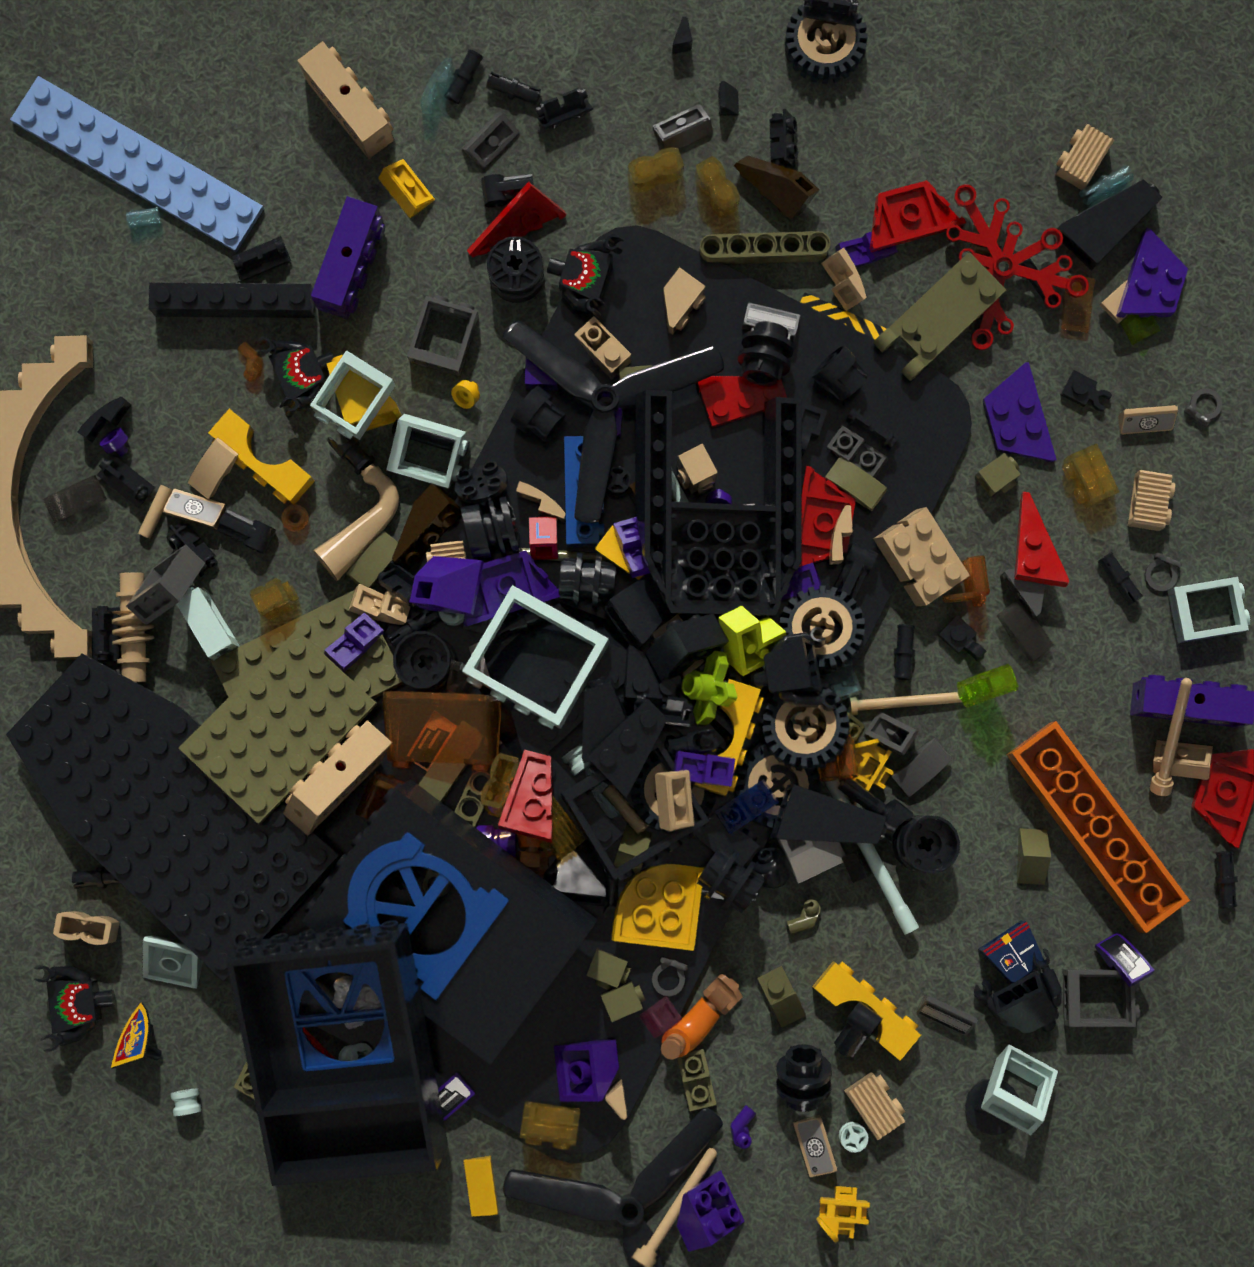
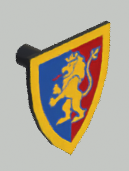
[111,1002,162,1069]

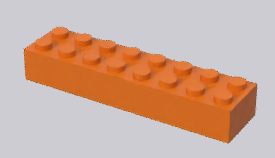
[1007,721,1190,933]

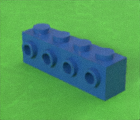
[564,436,604,548]

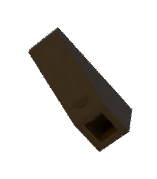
[734,156,820,220]
[392,483,462,570]

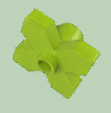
[682,651,737,726]

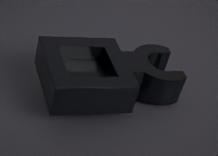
[1060,370,1112,412]

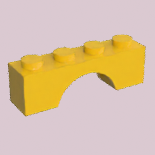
[208,409,315,505]
[694,679,764,797]
[812,962,921,1061]

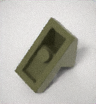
[757,966,806,1028]

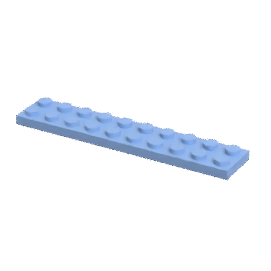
[10,76,264,253]

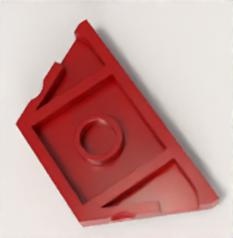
[870,180,966,252]
[799,466,856,567]
[1191,749,1254,848]

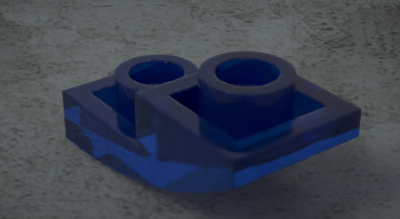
[715,779,779,834]

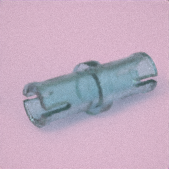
[1079,165,1134,205]

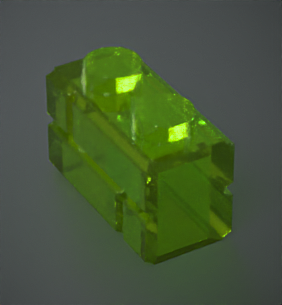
[957,664,1019,708]

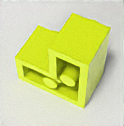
[718,606,786,676]

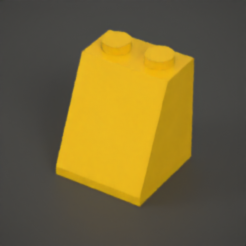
[327,355,402,431]

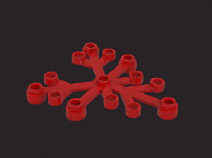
[946,184,1089,350]

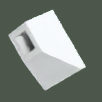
[777,839,846,884]

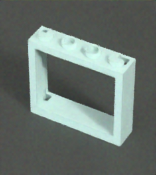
[462,585,610,729]

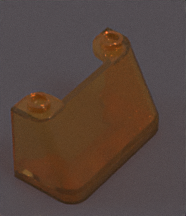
[383,691,501,772]

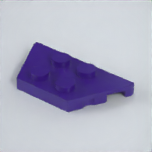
[1116,228,1188,318]
[982,362,1057,462]
[463,551,560,626]

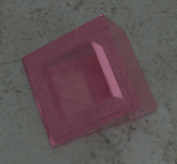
[639,996,682,1038]

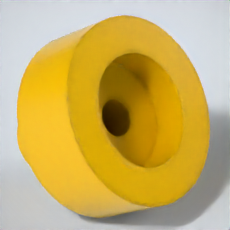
[451,380,480,409]

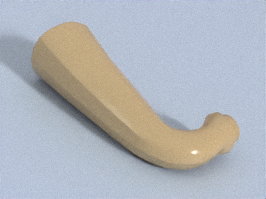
[313,464,399,581]

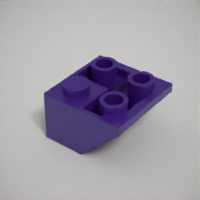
[410,556,484,615]
[677,1170,745,1252]

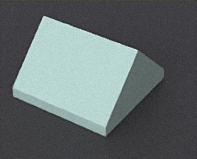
[143,935,203,989]

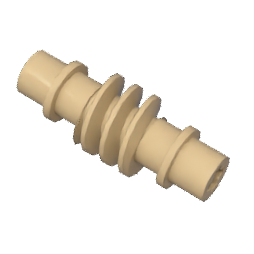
[112,572,154,683]

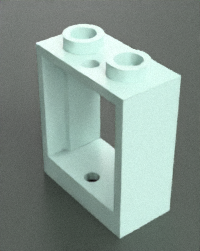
[310,350,396,440]
[387,414,468,488]
[1168,577,1250,643]
[176,587,240,660]
[981,1044,1058,1135]

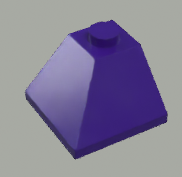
[554,1040,619,1102]

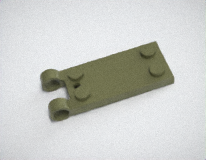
[873,252,1006,381]

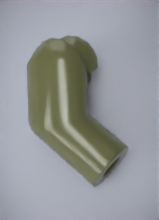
[786,899,821,934]

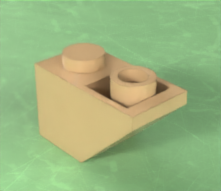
[663,267,706,335]
[574,316,631,380]

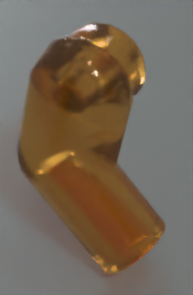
[237,342,263,382]

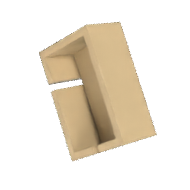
[873,507,970,606]

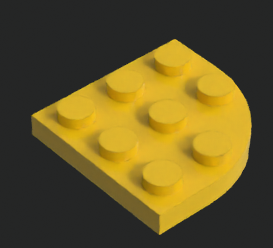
[611,864,704,951]

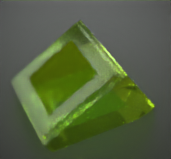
[1120,315,1161,345]

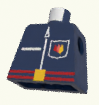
[978,920,1044,983]

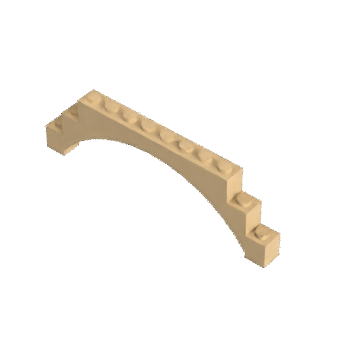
[0,335,93,660]

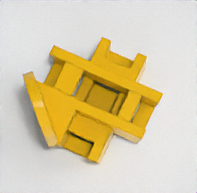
[842,739,894,791]
[816,1186,870,1243]

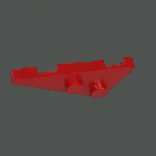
[467,182,567,258]
[1014,491,1069,587]

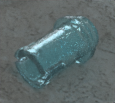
[126,207,162,230]

